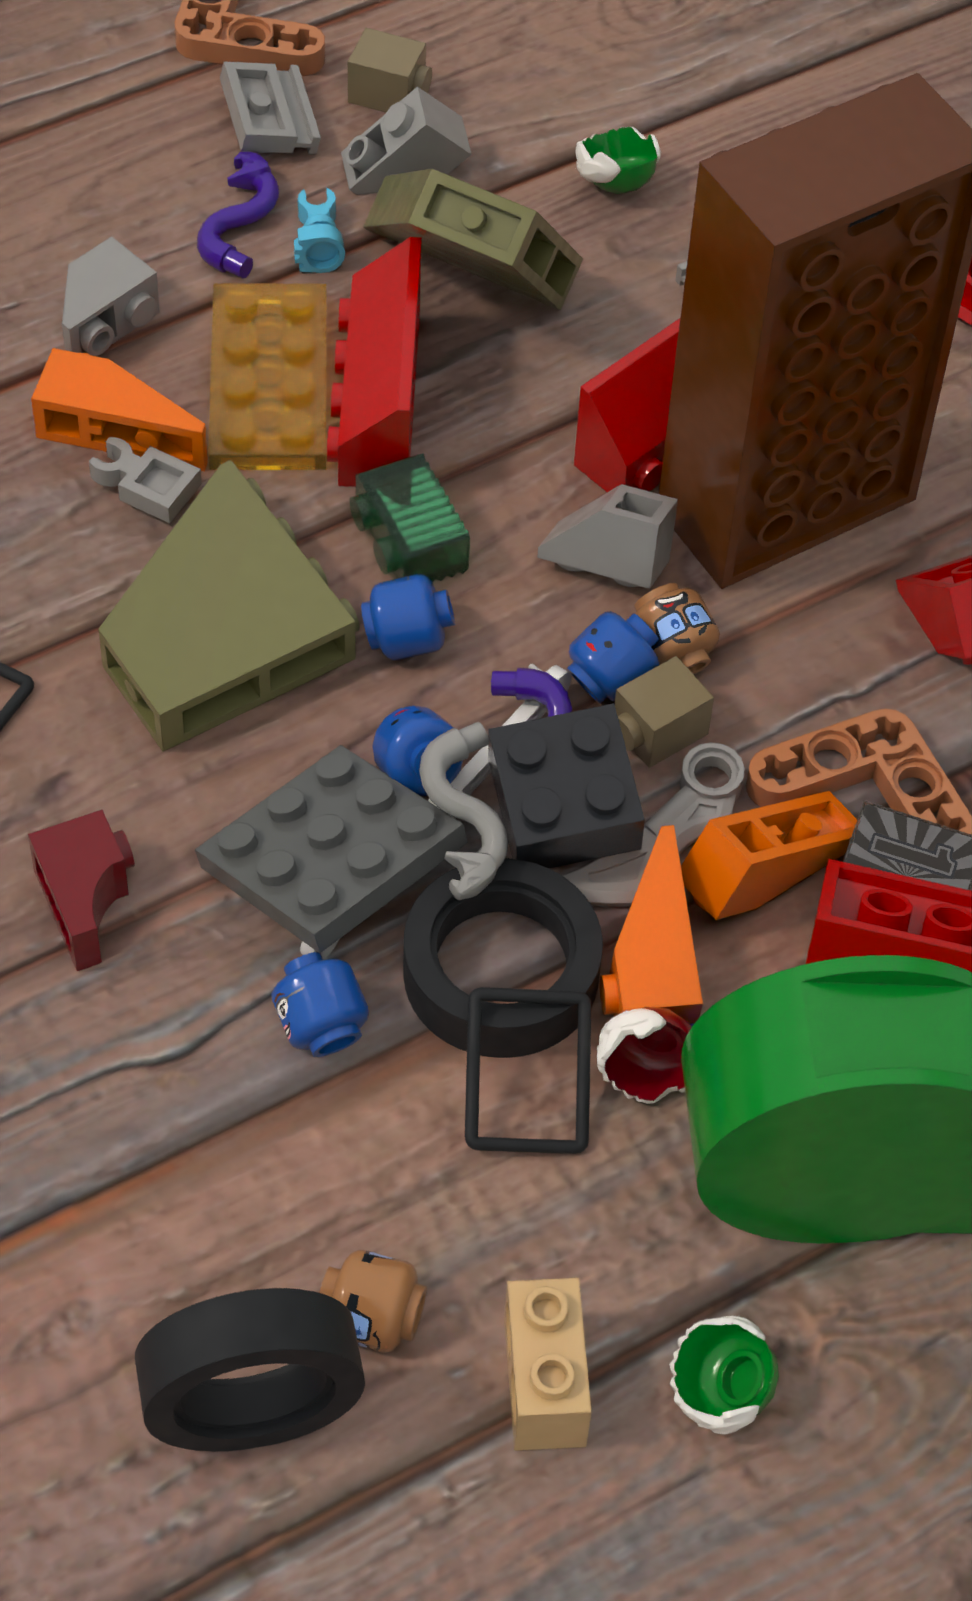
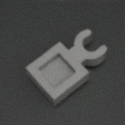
[89,437,202,523]

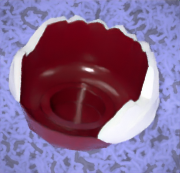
[597,1007,692,1104]

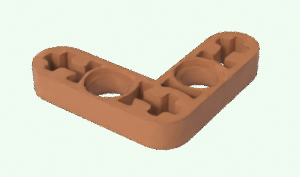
[175,0,325,76]
[746,708,972,838]

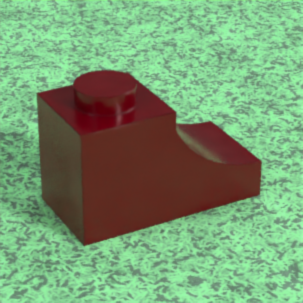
[28,810,135,971]

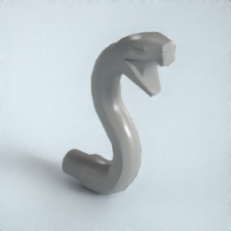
[419,722,508,900]

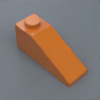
[31,348,208,472]
[681,791,860,920]
[599,825,703,1024]

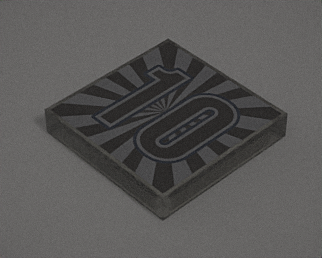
[843,800,972,890]

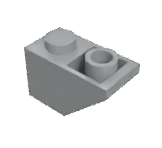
[341,86,472,195]
[62,236,160,356]
[537,484,678,589]

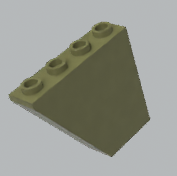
[363,168,583,310]
[98,460,360,752]

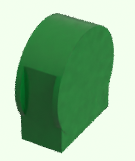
[681,955,972,1244]

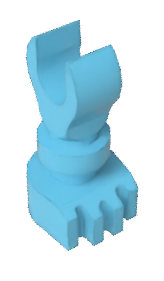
[294,188,345,273]

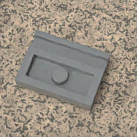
[220,61,321,154]

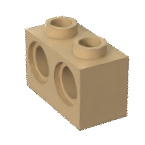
[504,1278,591,1451]

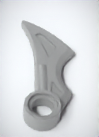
[562,742,745,907]

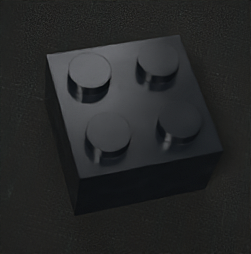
[488,704,645,869]

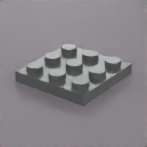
[195,745,468,953]

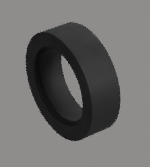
[403,858,603,1058]
[135,1288,365,1452]

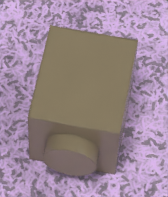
[347,28,432,112]
[615,656,714,768]

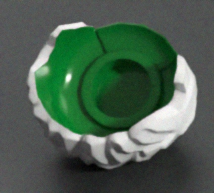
[575,127,661,194]
[670,1316,779,1435]

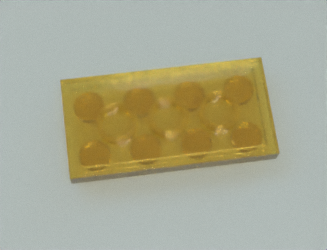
[208,283,327,470]

